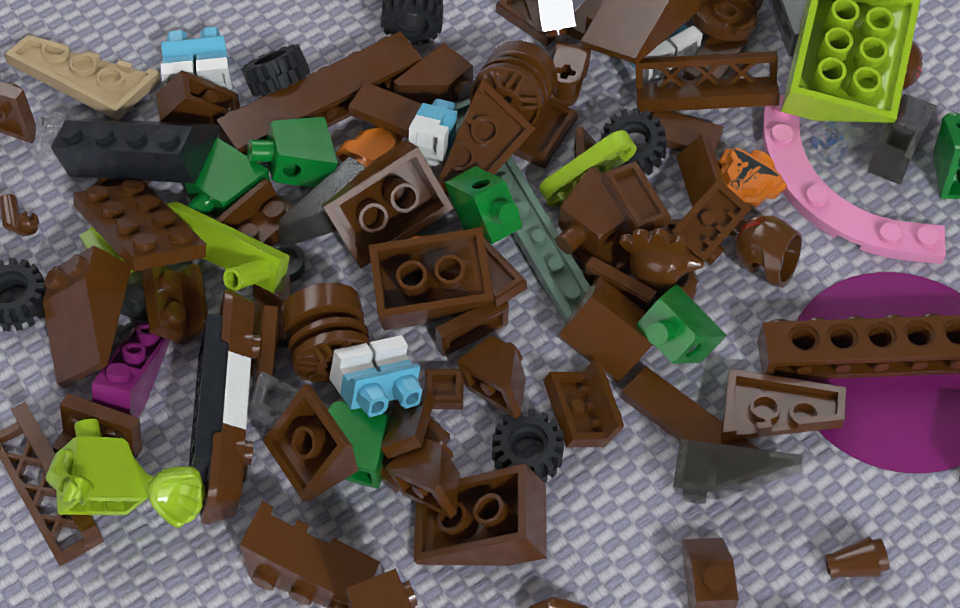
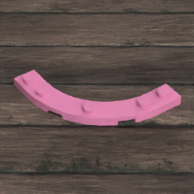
[762,95,946,264]

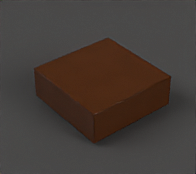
[425,369,464,410]

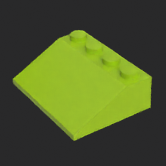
[780,0,921,123]

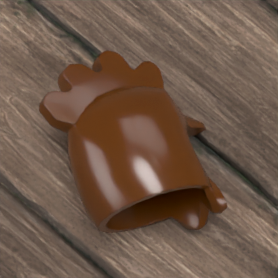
[619,228,704,301]

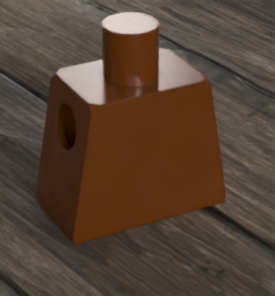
[555,166,633,255]

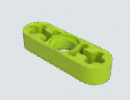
[539,130,637,207]

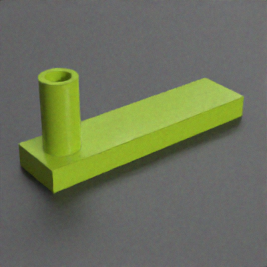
[166,201,290,293]

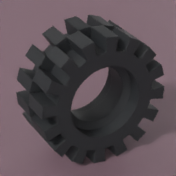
[381,0,444,45]
[241,44,310,97]
[601,108,667,175]
[0,258,47,332]
[492,409,564,483]

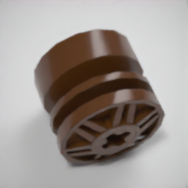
[469,40,558,126]
[280,283,371,382]

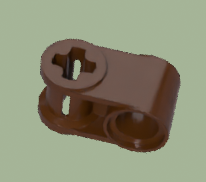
[550,41,591,107]

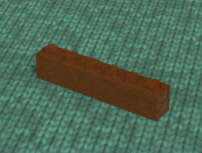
[217,31,422,156]

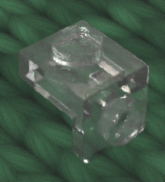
[33,112,72,163]

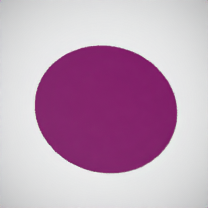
[795,272,960,473]

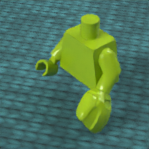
[46,419,205,528]

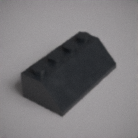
[51,119,220,184]

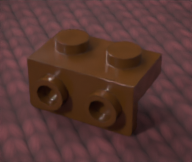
[543,361,624,448]

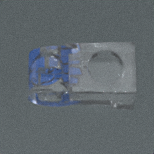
[810,121,884,164]

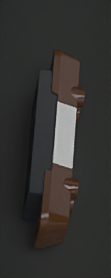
[188,289,261,525]

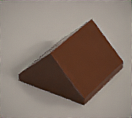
[557,276,653,383]
[263,384,358,501]

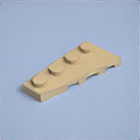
[5,35,161,120]

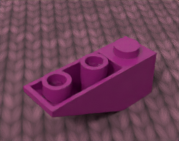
[92,322,171,418]

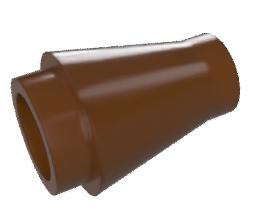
[824,536,890,579]

